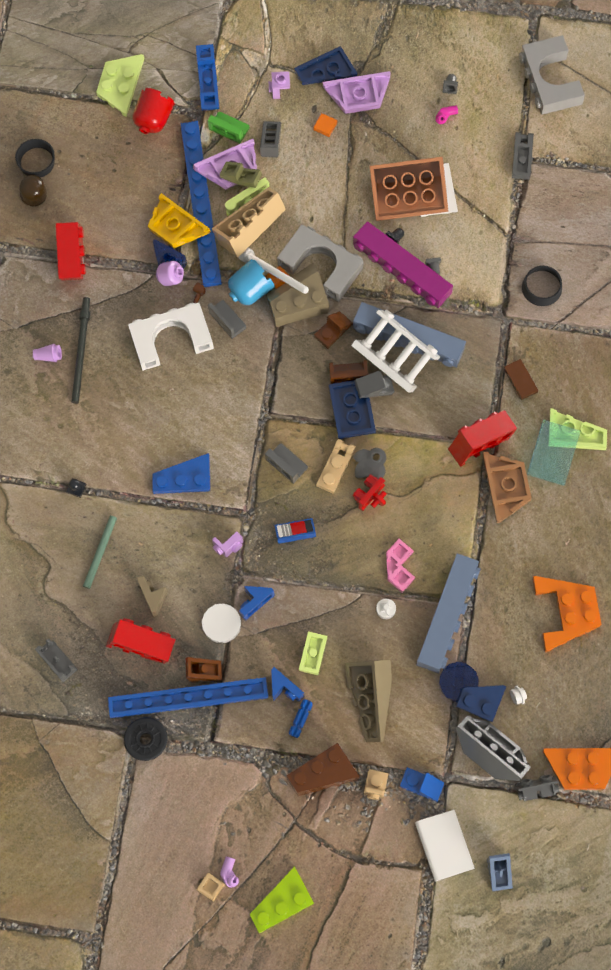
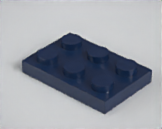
[329,380,376,439]

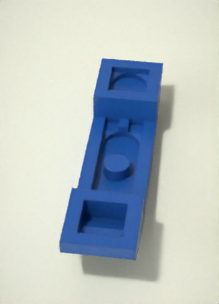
[196,44,219,111]

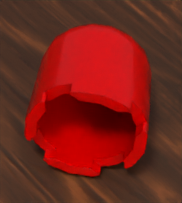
[132,88,175,134]

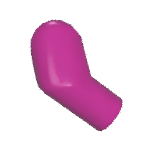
[436,105,458,124]

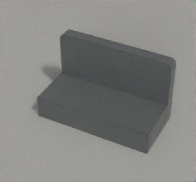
[208,300,246,339]
[265,443,308,484]

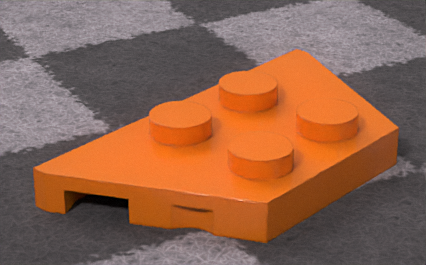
[543,748,611,790]

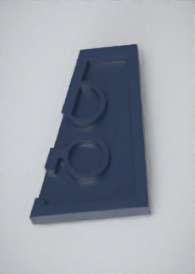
[294,46,357,85]

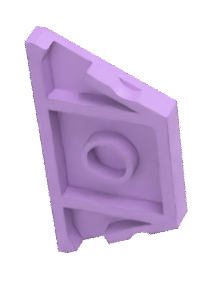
[323,71,391,114]
[193,139,257,190]

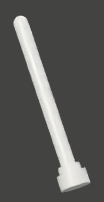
[238,248,309,294]

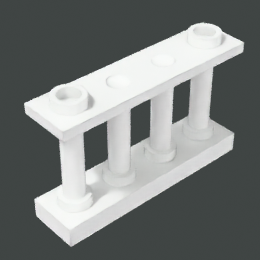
[351,310,440,392]

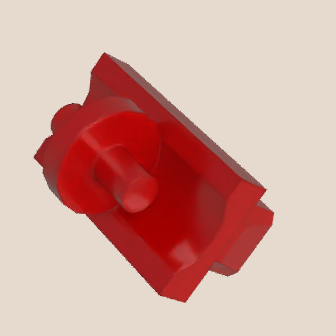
[353,474,387,511]

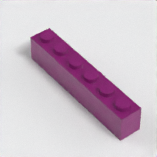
[353,221,453,308]

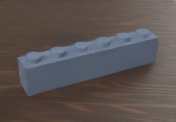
[353,302,466,368]
[417,554,481,674]

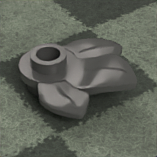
[353,448,386,479]

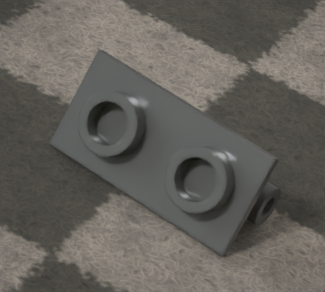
[515,775,559,801]

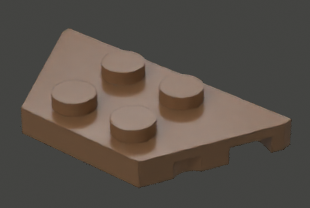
[482,452,532,524]

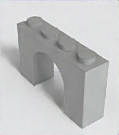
[519,35,585,114]
[277,224,363,302]

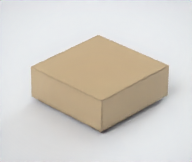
[196,873,225,902]

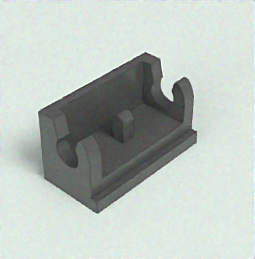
[35,639,78,682]

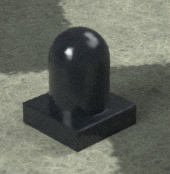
[386,228,404,244]
[66,478,87,498]

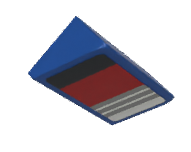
[275,518,316,544]

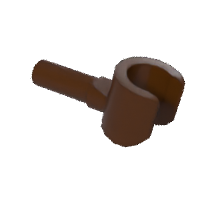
[193,282,206,303]

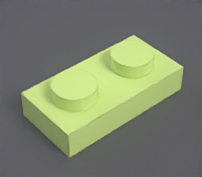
[299,632,327,675]

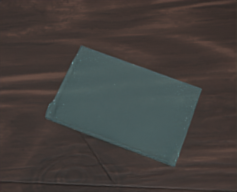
[527,420,581,486]

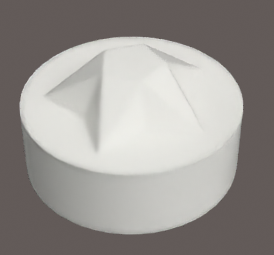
[376,599,396,619]

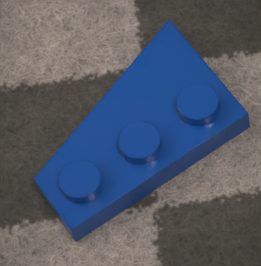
[152,453,210,494]

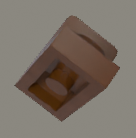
[314,311,353,349]
[185,657,222,683]

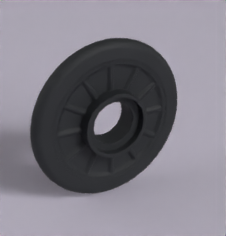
[124,717,168,761]

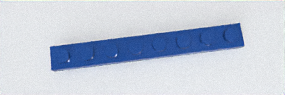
[108,677,269,718]

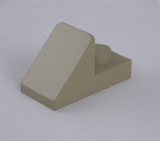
[137,575,168,617]

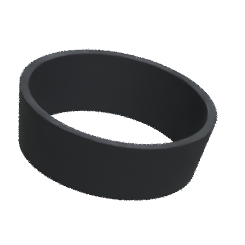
[15,139,55,178]
[522,265,562,306]

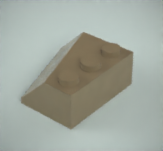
[266,263,329,327]

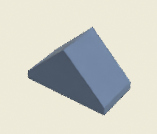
[487,853,513,891]

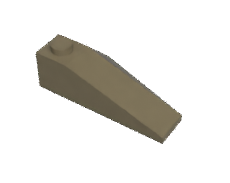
[345,660,392,742]

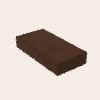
[504,359,538,400]

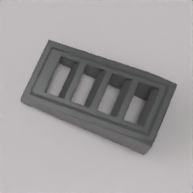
[260,121,281,157]

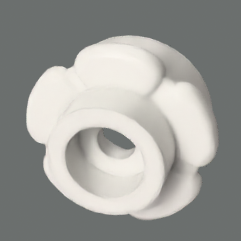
[510,686,527,705]

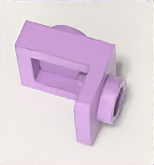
[268,71,290,99]
[212,532,243,558]

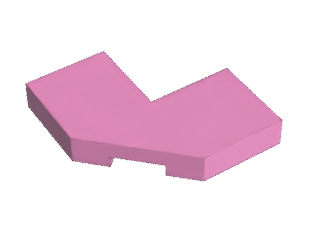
[386,539,415,593]

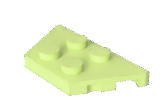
[96,54,144,117]

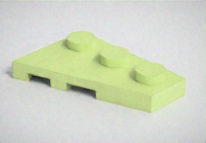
[548,408,607,450]

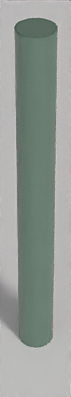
[83,515,117,589]

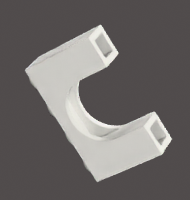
[128,303,214,370]

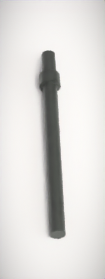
[71,297,91,404]

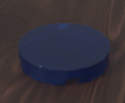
[439,662,479,702]

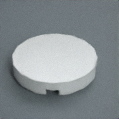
[202,604,241,643]

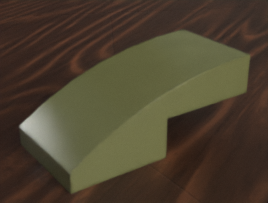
[219,162,262,188]

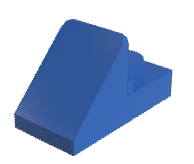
[239,586,275,621]
[271,667,304,702]
[400,767,444,802]

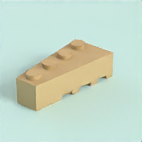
[212,187,286,257]

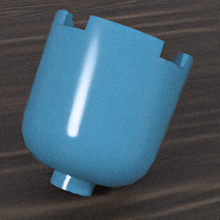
[228,259,275,305]

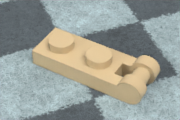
[316,439,356,494]

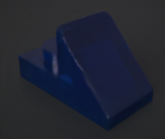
[153,239,187,269]

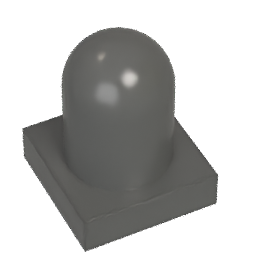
[443,74,458,94]
[425,257,441,275]

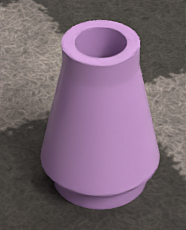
[33,344,62,362]

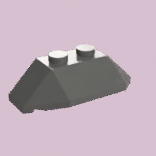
[456,716,531,781]

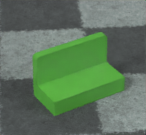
[208,112,250,144]

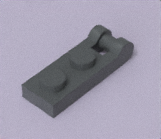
[512,132,534,180]

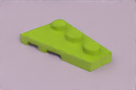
[250,866,314,934]

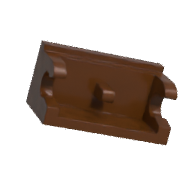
[329,360,368,384]

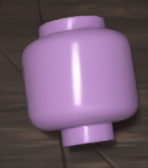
[156,261,184,286]

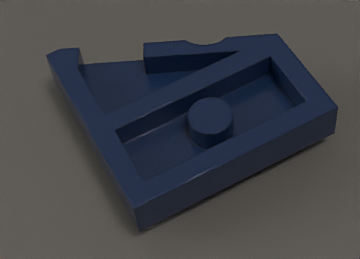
[455,685,506,722]

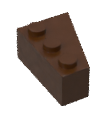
[286,743,360,796]

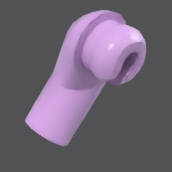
[220,856,239,888]

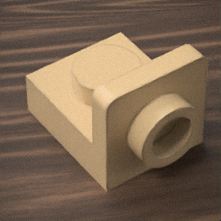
[364,769,389,800]

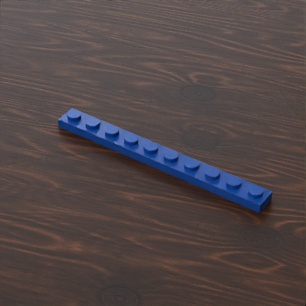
[180,121,222,287]

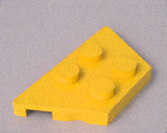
[148,193,210,248]

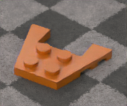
[533,576,602,652]

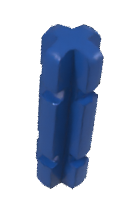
[289,699,313,738]

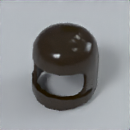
[19,175,47,207]

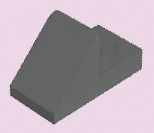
[354,371,395,398]

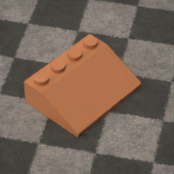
[370,157,449,221]

